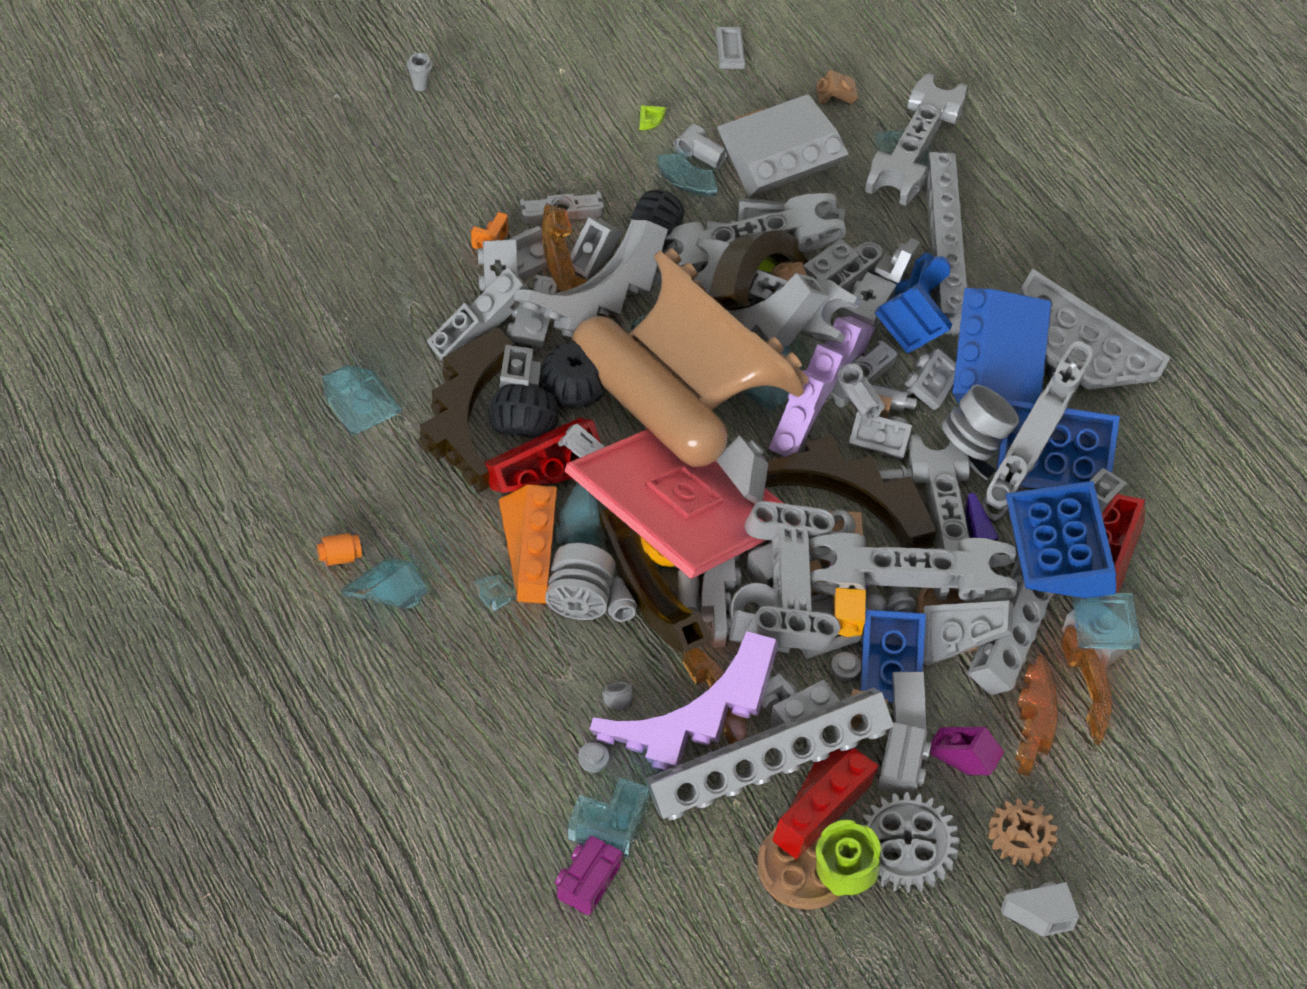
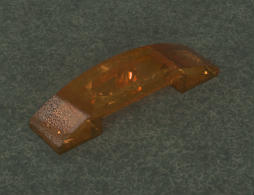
[542,204,587,292]
[1061,626,1112,745]
[682,648,746,744]

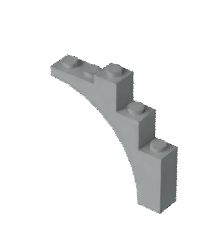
[513,220,668,339]
[727,273,828,346]

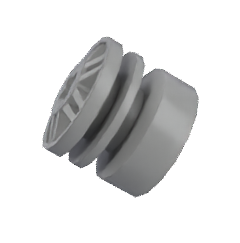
[942,384,1019,460]
[545,543,615,620]

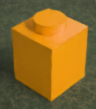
[832,588,866,637]

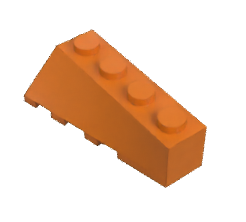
[499,485,557,604]

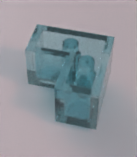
[568,778,650,858]

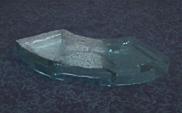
[657,153,717,196]

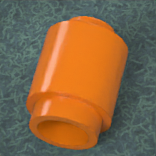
[317,533,362,566]

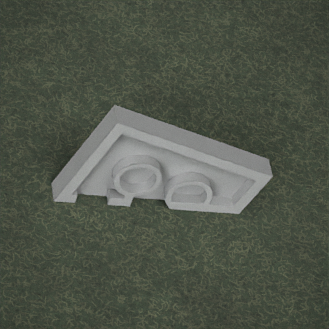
[923,600,1013,667]

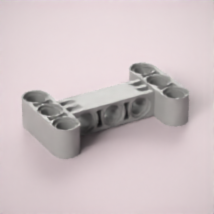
[744,501,840,651]

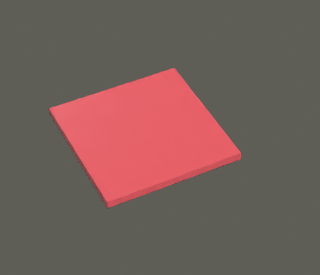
[564,429,791,579]

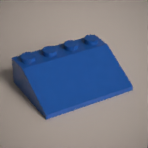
[953,288,1052,404]
[996,399,1120,489]
[1006,481,1116,598]

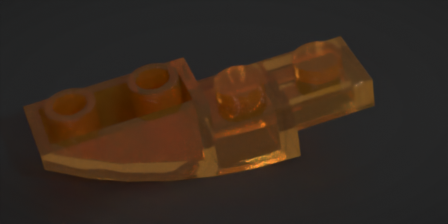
[1015,654,1058,776]

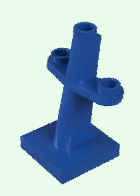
[875,253,952,354]

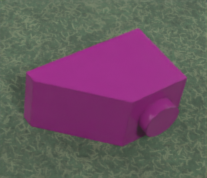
[929,727,1004,775]

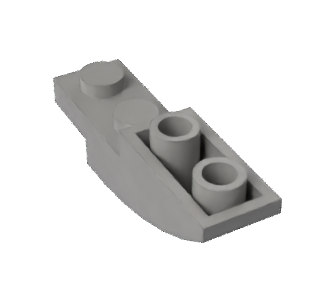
[427,267,528,361]
[700,555,741,647]

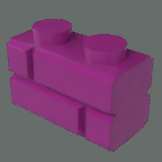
[555,836,623,916]

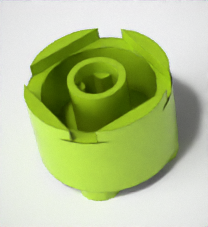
[816,820,881,896]

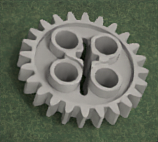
[862,792,959,893]

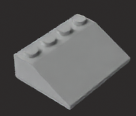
[717,94,848,198]

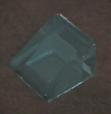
[475,575,516,612]

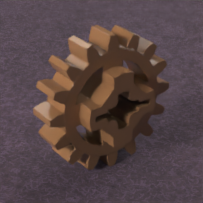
[988,798,1058,867]

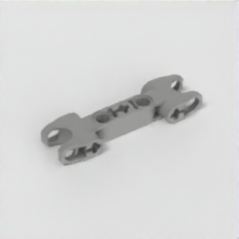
[865,72,969,206]
[662,193,846,273]
[693,238,862,343]
[981,341,1093,523]
[907,434,969,601]
[809,533,1017,603]

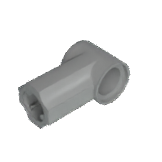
[674,124,728,169]
[838,363,885,420]

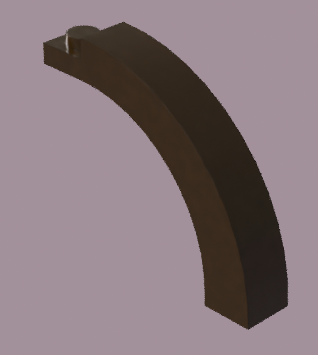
[709,230,809,309]
[597,508,711,653]

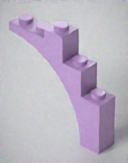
[769,316,875,456]
[590,631,778,772]

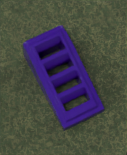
[964,493,999,541]

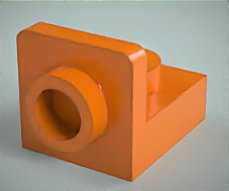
[471,212,509,249]

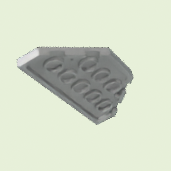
[1017,269,1171,390]

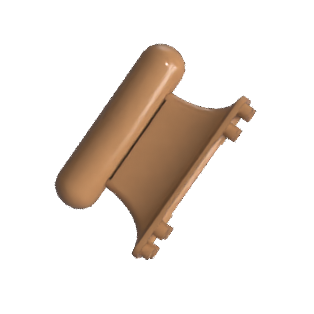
[571,248,809,467]

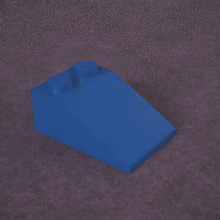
[860,610,926,703]

